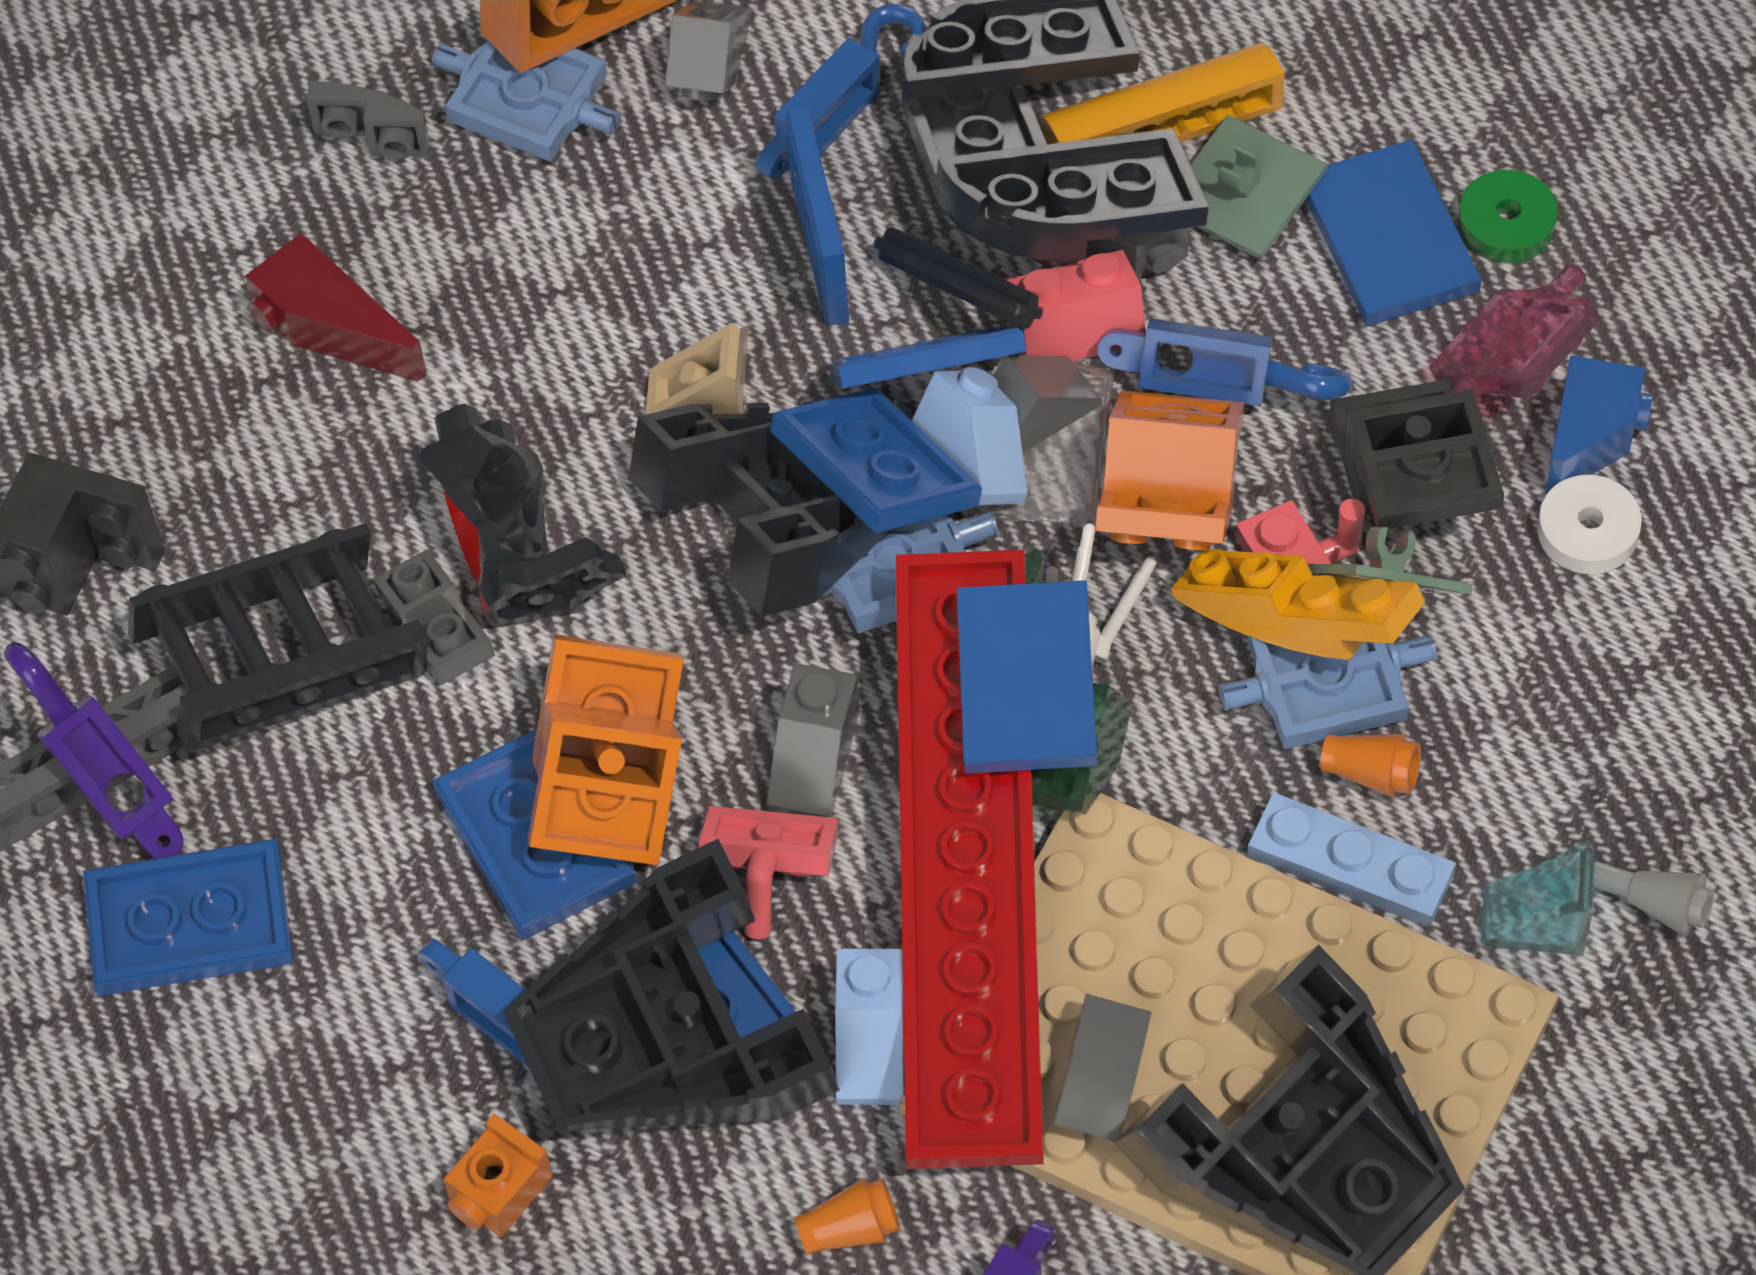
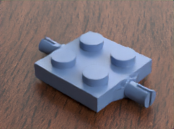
[432,41,621,162]
[823,511,999,634]
[1219,634,1437,749]

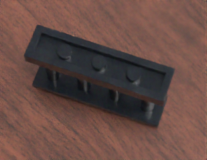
[128,523,429,753]

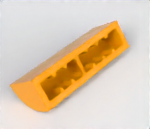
[1036,43,1285,144]

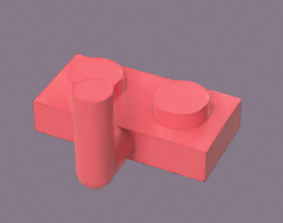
[1235,499,1365,564]
[699,806,838,939]

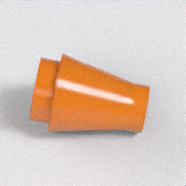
[1320,733,1421,798]
[795,1177,901,1255]

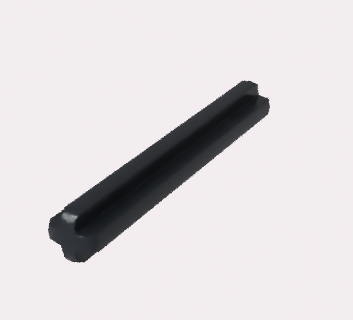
[873,227,1043,329]

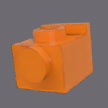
[443,1113,553,1238]

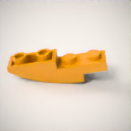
[1170,549,1425,660]

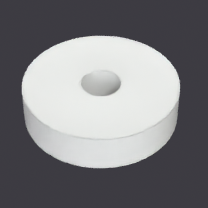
[1538,475,1642,574]

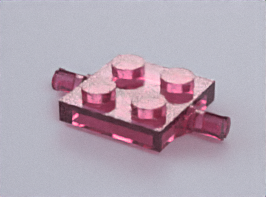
[1429,263,1601,399]

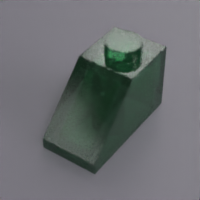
[1032,683,1132,815]

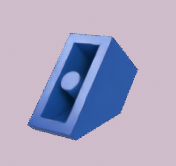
[1546,355,1653,493]

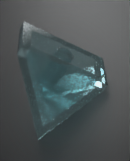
[1481,839,1595,956]

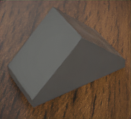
[993,355,1102,453]

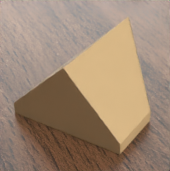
[645,323,749,415]

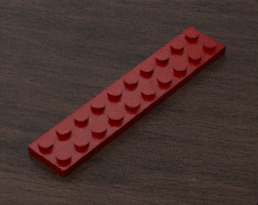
[896,550,1044,1169]

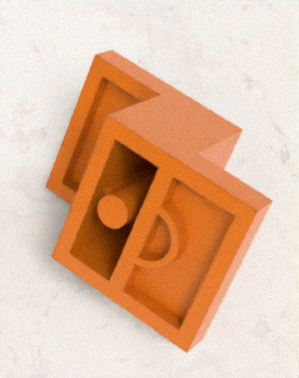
[1095,390,1245,550]
[527,634,684,865]

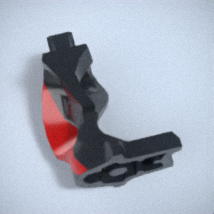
[420,403,627,624]

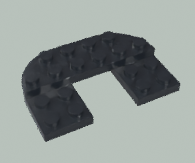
[902,0,1209,265]

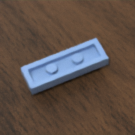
[1247,792,1456,928]

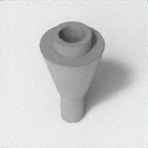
[1588,861,1714,937]

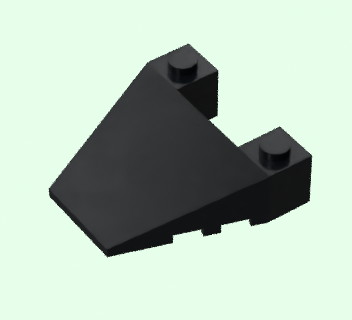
[628,402,891,617]
[503,838,840,1131]
[1114,944,1465,1275]

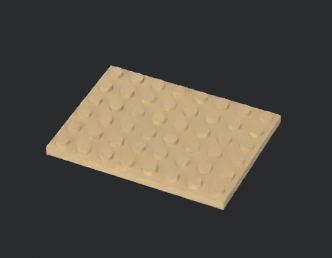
[899,784,1559,1275]

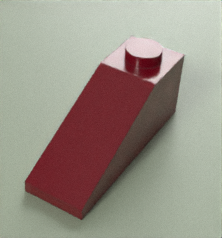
[245,233,427,382]

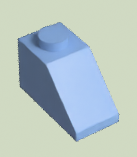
[912,367,1028,505]
[835,949,904,1105]

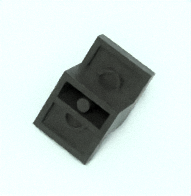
[1329,378,1504,529]
[0,452,166,616]

